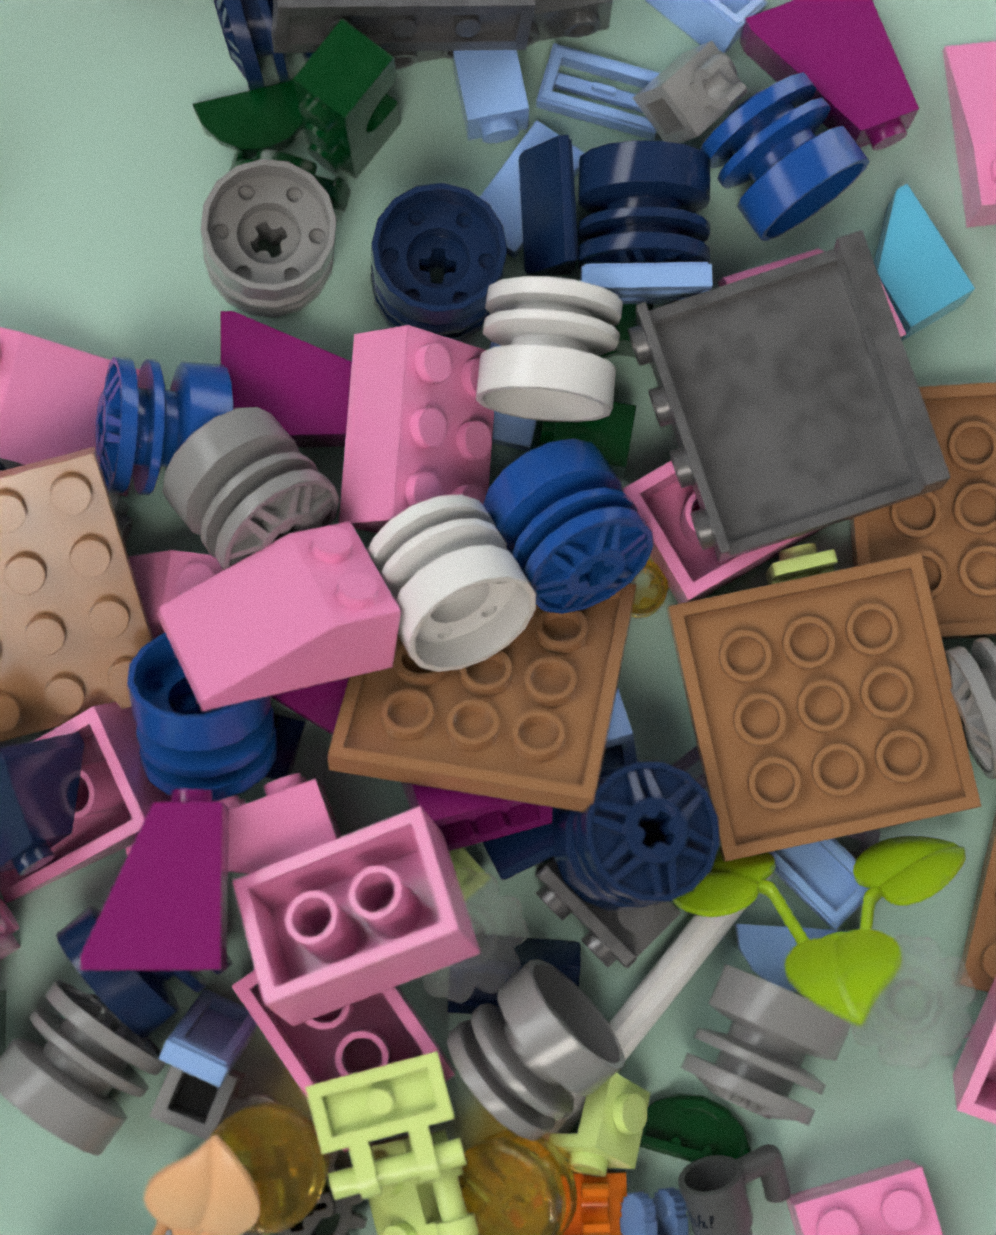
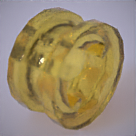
[631,560,669,619]

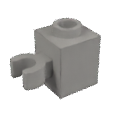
[633,41,748,143]
[149,1065,280,1147]

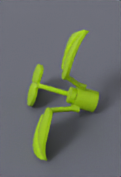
[673,836,966,1026]

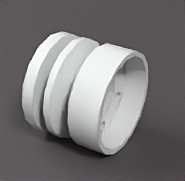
[476,277,623,422]
[367,494,536,672]

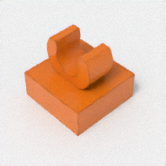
[560,1170,627,1235]

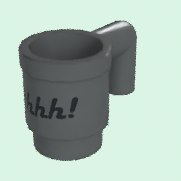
[678,1144,791,1235]

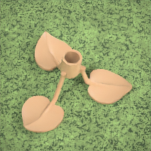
[144,1135,260,1235]

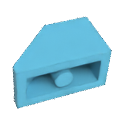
[874,184,975,341]

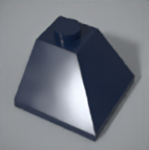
[0,732,85,876]

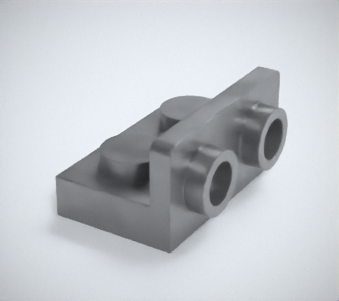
[535,857,681,968]

